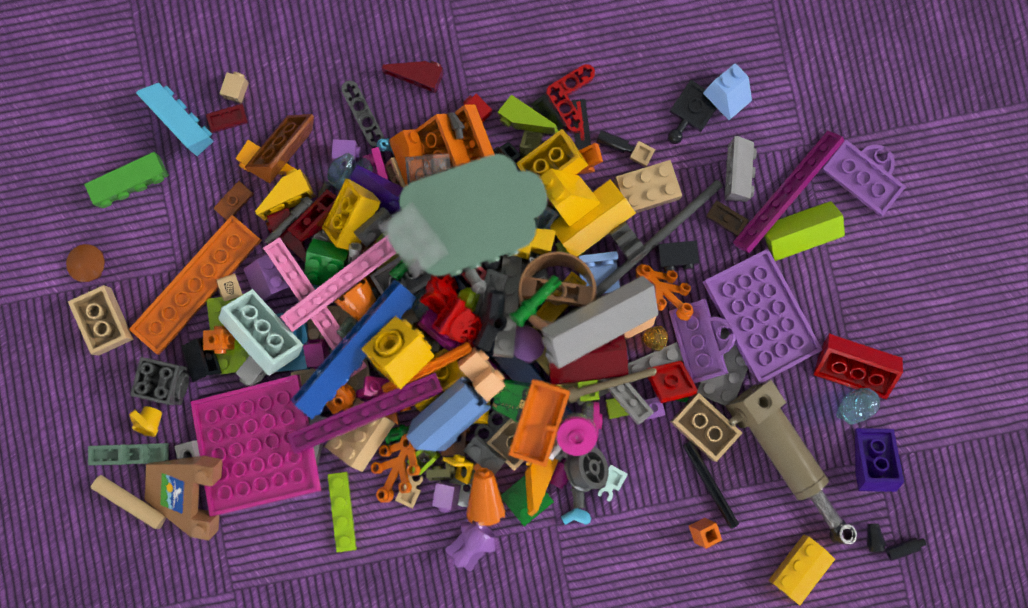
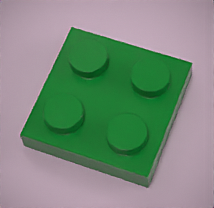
[501,475,554,526]

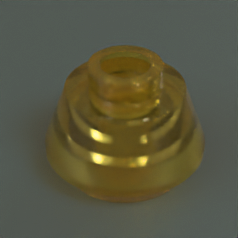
[643,325,668,351]

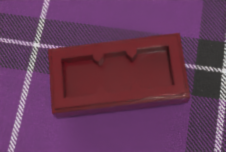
[206,104,248,133]

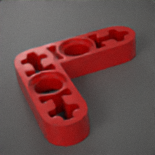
[546,64,595,134]

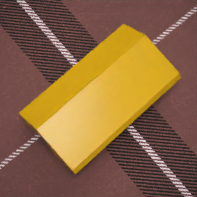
[549,179,636,257]

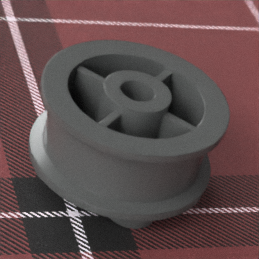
[564,447,609,492]

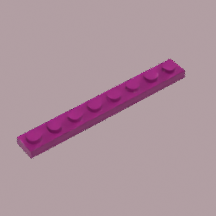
[733,131,844,253]
[287,373,443,454]

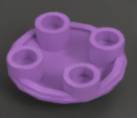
[514,326,545,363]

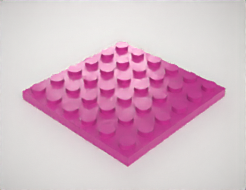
[191,374,321,517]

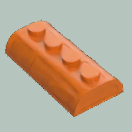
[508,379,570,467]

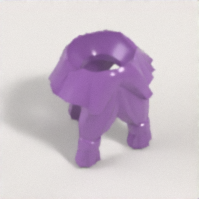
[445,521,495,571]

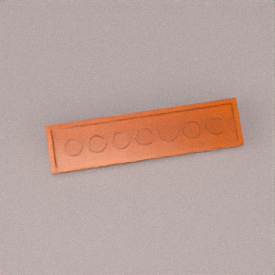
[129,215,262,355]

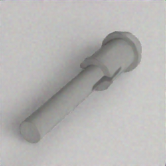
[463,267,486,294]

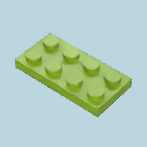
[207,294,250,375]

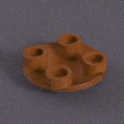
[66,244,105,282]

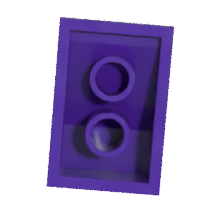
[348,165,404,229]
[855,428,904,492]

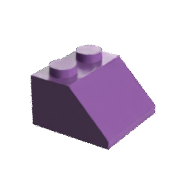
[243,255,291,302]

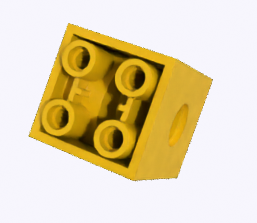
[362,316,434,390]

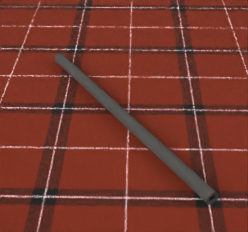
[562,180,723,318]

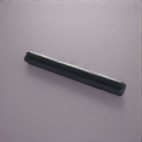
[683,441,739,529]

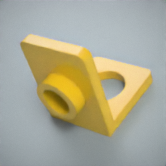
[443,455,474,484]

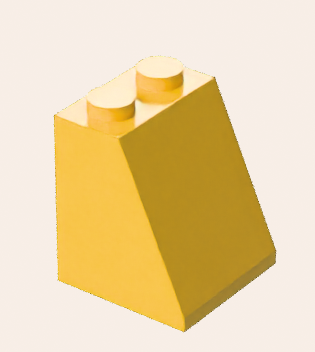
[539,168,601,226]

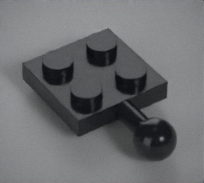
[668,80,717,144]

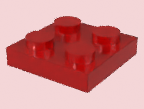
[647,360,698,403]

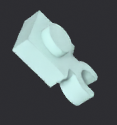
[598,464,628,501]

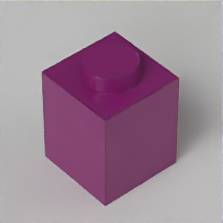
[303,338,330,369]

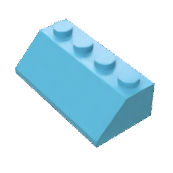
[136,83,214,156]

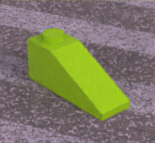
[498,95,558,134]

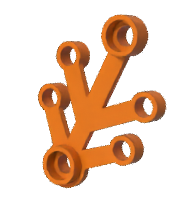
[636,264,693,321]
[371,434,420,503]

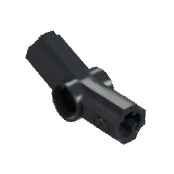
[474,290,507,351]

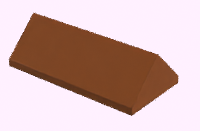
[245,114,314,184]

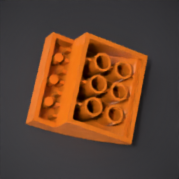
[416,104,494,178]

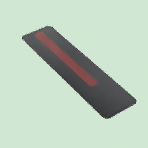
[571,99,591,150]

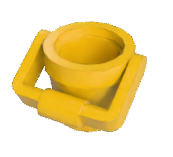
[129,406,162,437]

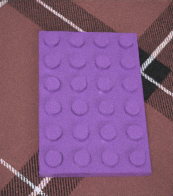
[703,249,823,385]

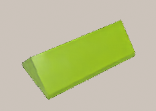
[764,201,845,261]

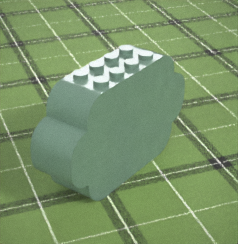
[388,154,547,276]

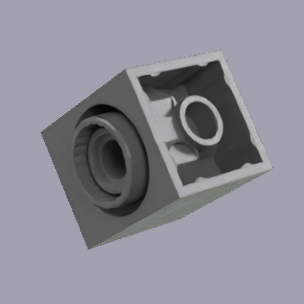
[130,357,190,405]

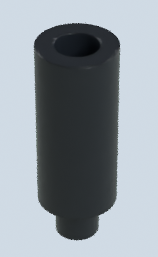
[596,130,634,154]
[885,537,927,561]

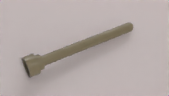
[565,368,657,404]

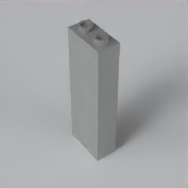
[542,276,658,368]

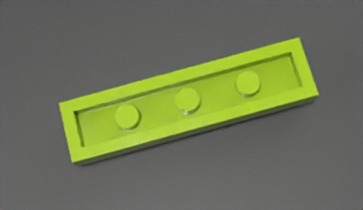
[328,472,357,552]

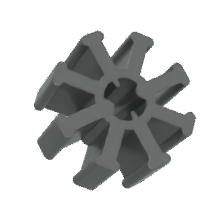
[609,222,647,263]

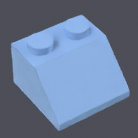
[703,63,752,120]

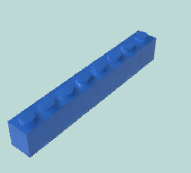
[290,280,417,419]

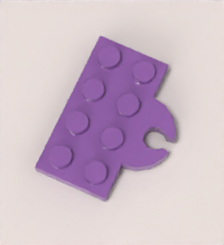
[821,140,906,217]
[669,299,736,384]

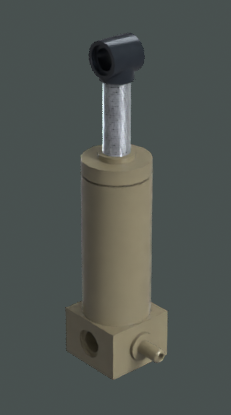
[726,380,857,545]

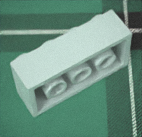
[219,289,303,376]

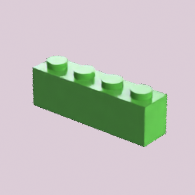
[84,152,169,208]

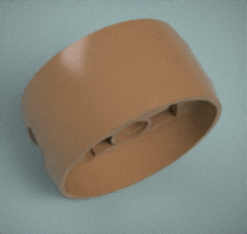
[518,252,597,331]

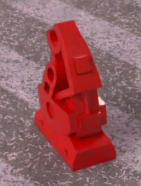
[420,273,458,315]
[431,293,482,348]

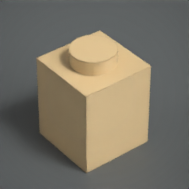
[220,72,249,104]

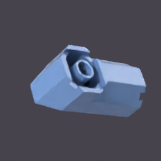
[406,377,491,451]

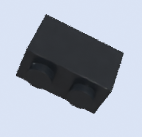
[656,240,699,272]
[181,338,222,383]

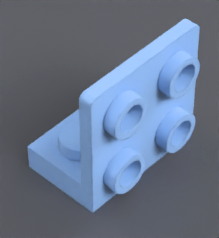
[578,251,620,294]

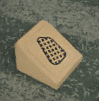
[216,273,242,301]

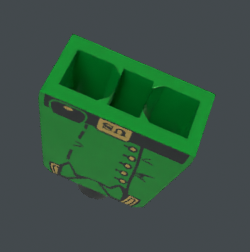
[492,379,531,422]

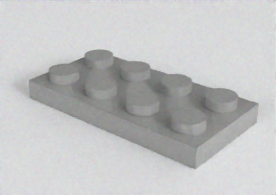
[697,328,748,406]

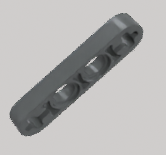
[341,81,385,148]

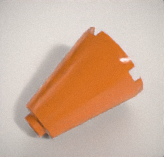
[334,278,376,321]
[466,468,505,526]

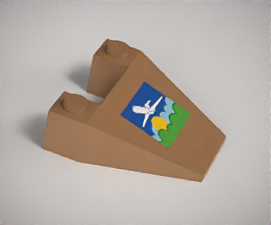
[145,456,222,541]

